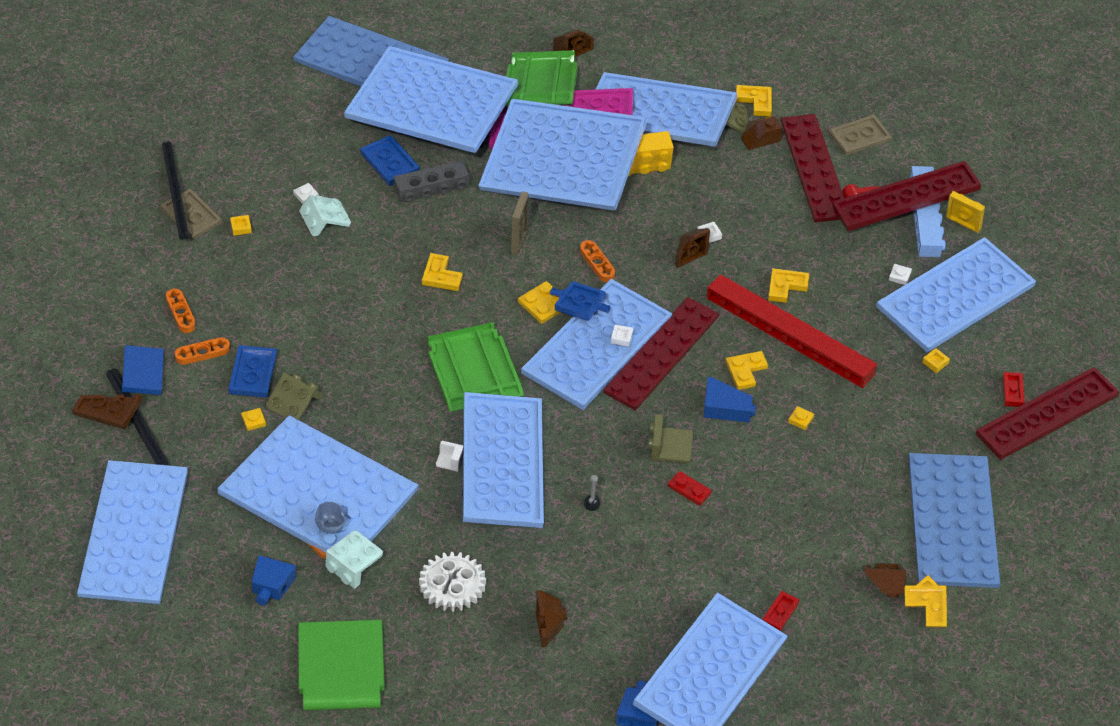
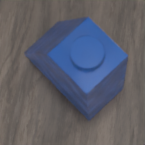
[704,377,756,423]

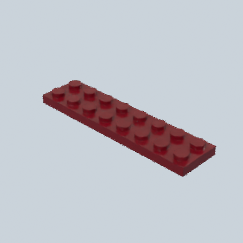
[781,114,844,223]
[832,161,981,231]
[603,297,719,411]
[975,367,1119,460]

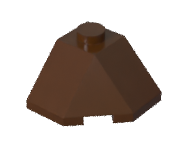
[553,30,594,57]
[741,116,782,150]
[675,228,710,268]
[862,563,906,598]
[535,590,567,647]

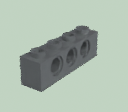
[393,160,469,203]

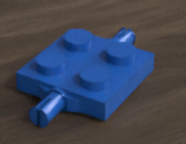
[550,281,611,321]

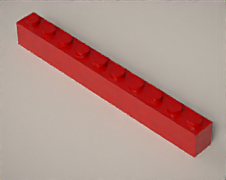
[706,274,877,389]

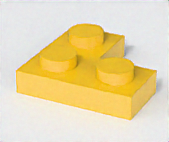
[736,85,772,116]
[422,253,463,291]
[768,268,809,303]
[725,351,768,390]
[905,585,947,628]

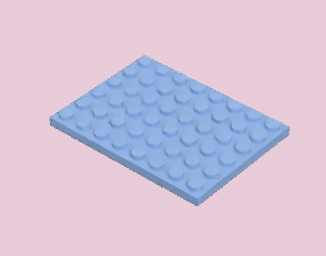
[344,46,518,153]
[479,99,647,211]
[217,415,419,553]

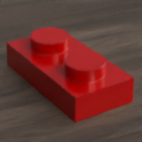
[1002,372,1025,407]
[668,471,712,506]
[762,591,800,631]

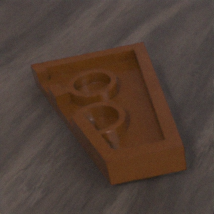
[72,395,143,430]

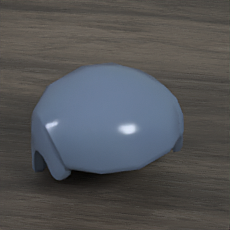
[315,502,346,534]

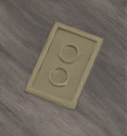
[828,115,892,155]
[160,189,223,240]
[511,191,529,255]

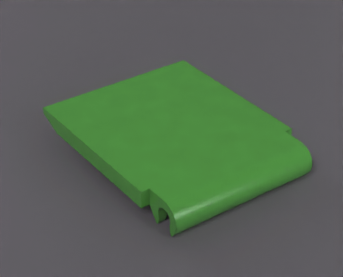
[505,50,578,106]
[427,322,524,412]
[299,620,384,711]

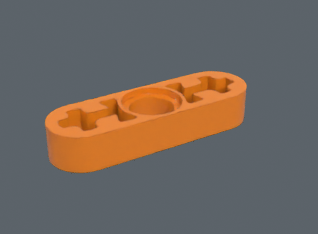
[580,240,615,282]
[166,289,196,333]
[175,337,230,365]

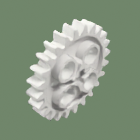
[419,552,486,612]

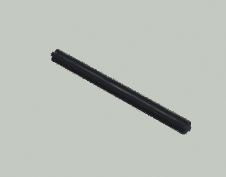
[162,141,189,240]
[106,368,170,466]

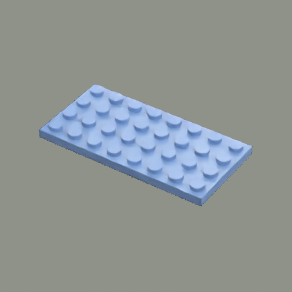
[595,72,737,147]
[876,237,1036,352]
[521,279,672,410]
[463,392,544,528]
[77,460,188,604]
[633,593,788,726]

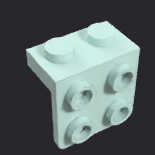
[299,195,351,236]
[325,531,383,589]

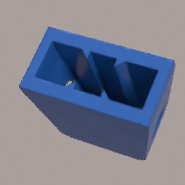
[252,555,297,605]
[616,681,657,726]

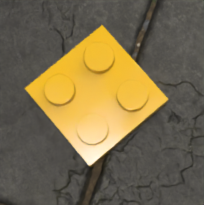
[946,191,985,233]
[518,281,561,324]

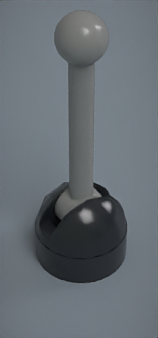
[584,475,600,511]

